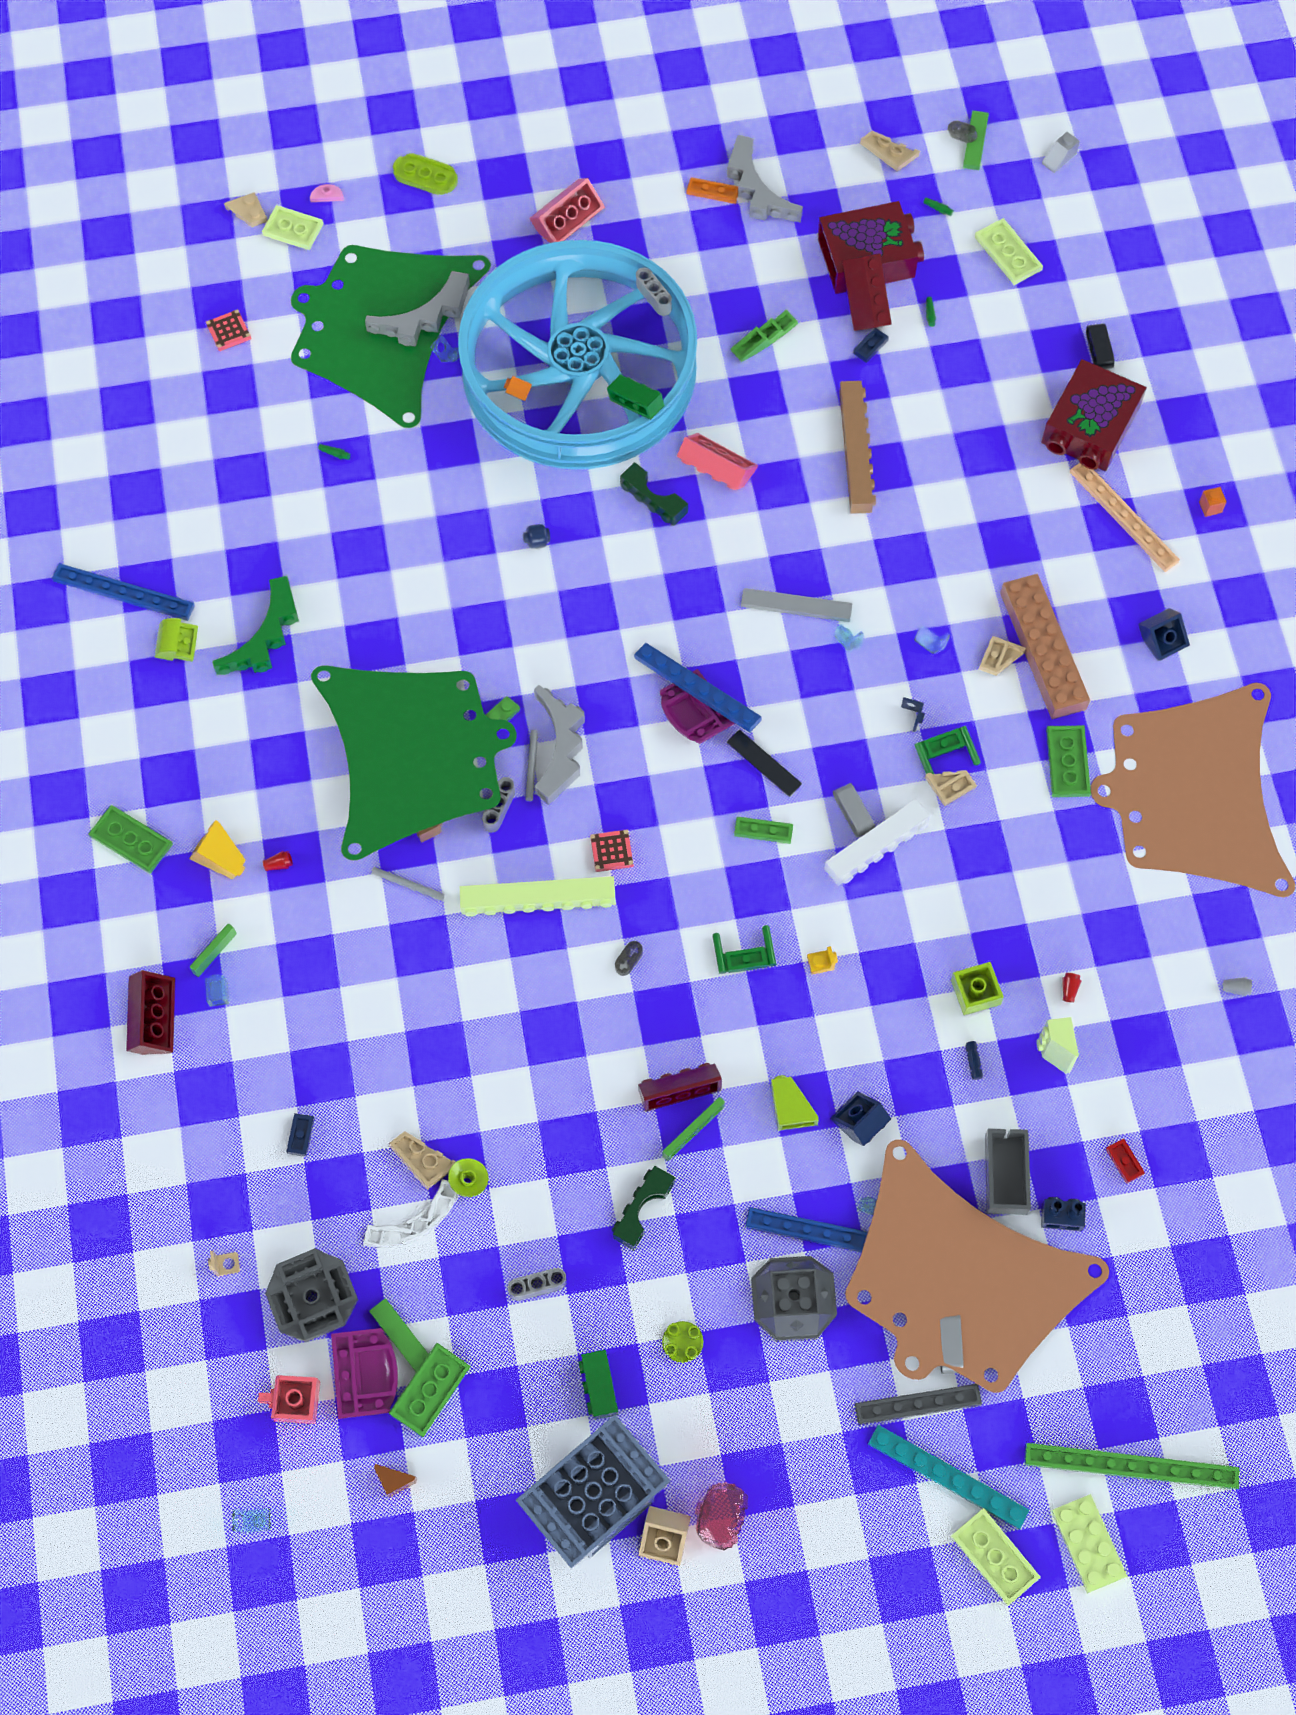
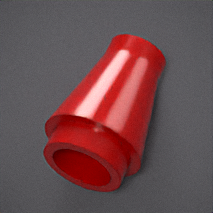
[263,851,293,871]
[1062,973,1082,1003]

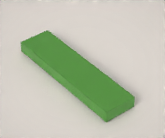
[963,110,989,170]
[662,1097,725,1161]
[369,1298,428,1372]

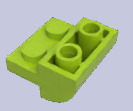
[154,618,198,662]

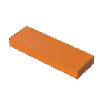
[686,177,738,204]

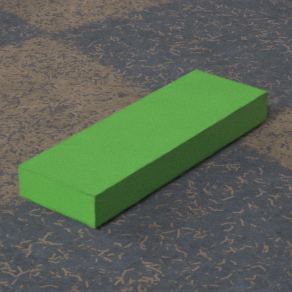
[734,816,793,844]
[190,923,237,977]

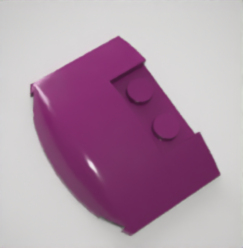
[660,669,735,744]
[331,1328,398,1419]

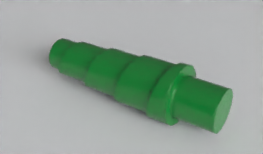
[924,198,954,216]
[926,297,936,327]
[318,444,350,460]

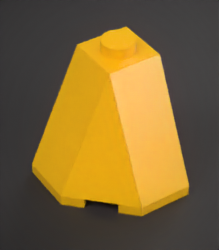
[189,820,246,879]

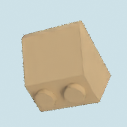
[638,1506,691,1566]

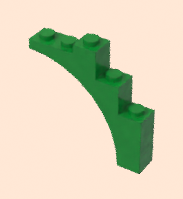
[212,576,299,675]

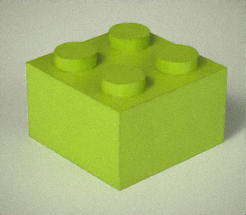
[951,962,1004,1015]

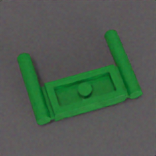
[914,726,981,774]
[712,925,777,974]

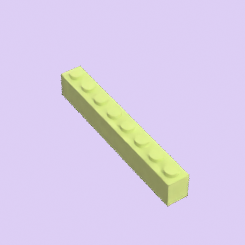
[459,876,616,916]

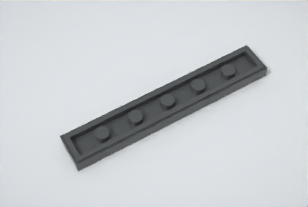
[854,1384,982,1425]

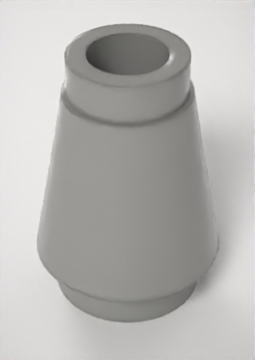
[1223,977,1252,996]

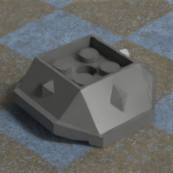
[265,1248,358,1342]
[751,1256,837,1342]

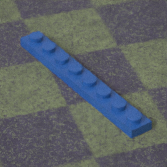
[634,643,762,733]

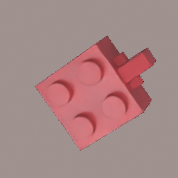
[258,1375,320,1424]

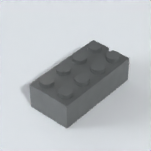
[985,1128,1031,1215]

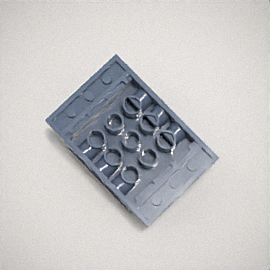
[516,1414,671,1569]

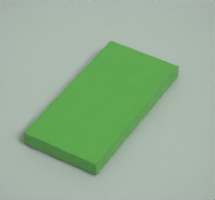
[1046,725,1091,797]
[88,805,173,874]
[388,1343,471,1438]

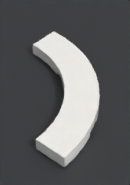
[363,1179,459,1248]

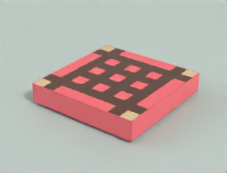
[206,309,251,352]
[590,829,634,872]

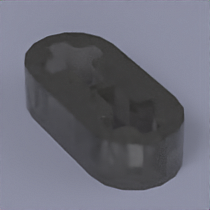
[948,120,978,143]
[615,941,643,976]

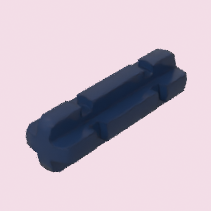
[965,1041,983,1080]

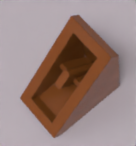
[374,1464,417,1498]

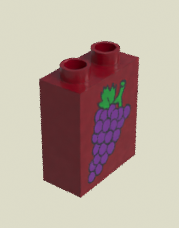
[817,201,924,294]
[1041,359,1147,471]

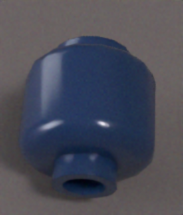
[523,524,550,549]

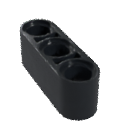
[1086,323,1115,369]

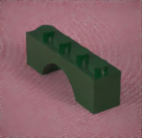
[620,462,688,526]
[612,1166,676,1251]

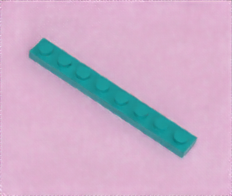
[868,1425,1029,1530]

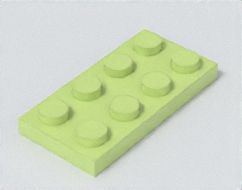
[975,218,1043,285]
[1051,1494,1128,1593]
[951,1508,1041,1606]

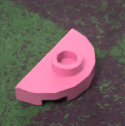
[310,184,344,202]

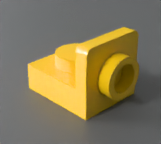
[807,946,838,975]

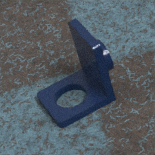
[901,697,925,732]

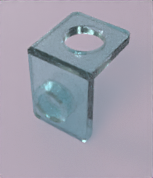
[430,335,459,362]
[914,625,951,654]
[232,1508,271,1533]

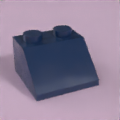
[1138,608,1190,661]
[830,1091,891,1146]

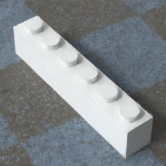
[824,799,930,886]

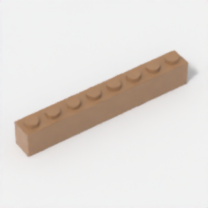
[839,380,876,514]

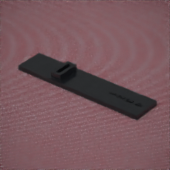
[727,729,802,797]

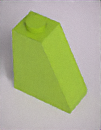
[771,1075,819,1131]

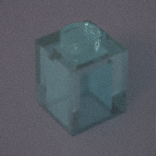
[205,974,229,1007]

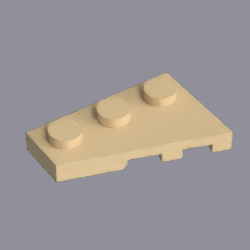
[860,131,920,172]
[389,1131,456,1190]

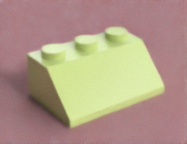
[1036,1017,1079,1074]

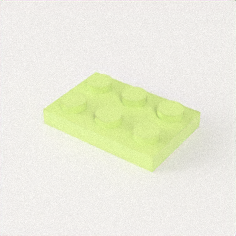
[262,205,324,250]

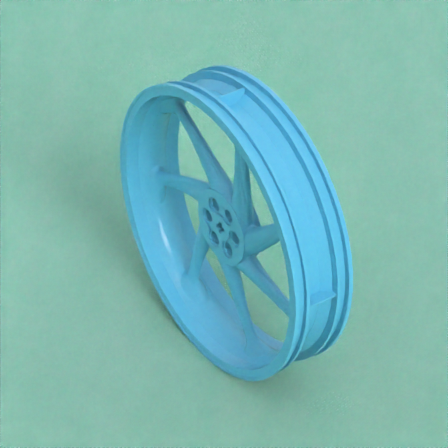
[458,240,697,470]

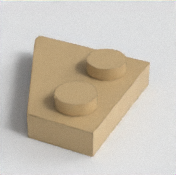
[224,192,268,227]
[979,636,1026,676]
[925,770,977,806]

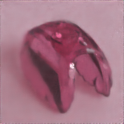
[695,1482,748,1551]

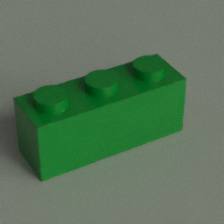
[607,374,664,420]
[578,1349,619,1420]

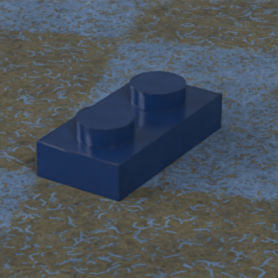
[853,328,889,363]
[286,1113,315,1157]

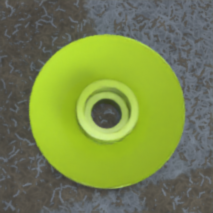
[448,1158,489,1197]

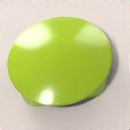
[662,1321,704,1363]

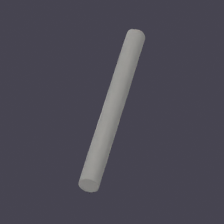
[525,730,538,801]
[372,867,445,901]

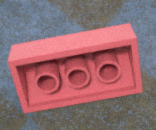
[529,178,605,243]
[677,433,758,490]

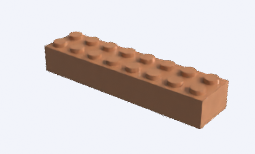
[1000,573,1090,719]

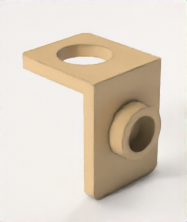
[208,1251,240,1277]

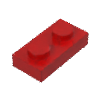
[1105,1138,1145,1184]

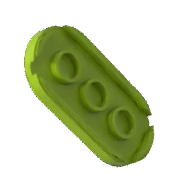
[393,153,458,195]

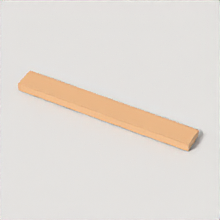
[1070,463,1180,572]

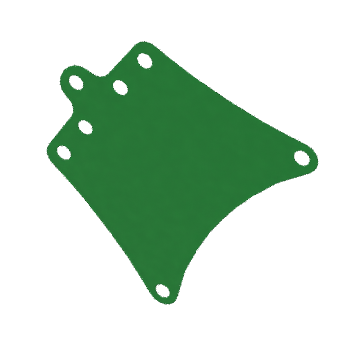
[291,245,491,428]
[311,665,517,861]

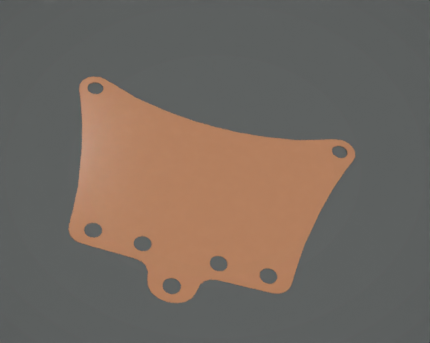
[1091,683,1295,898]
[845,1139,1109,1393]

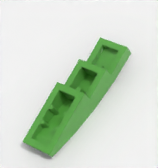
[730,309,798,362]

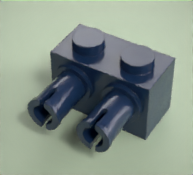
[1041,1197,1086,1232]

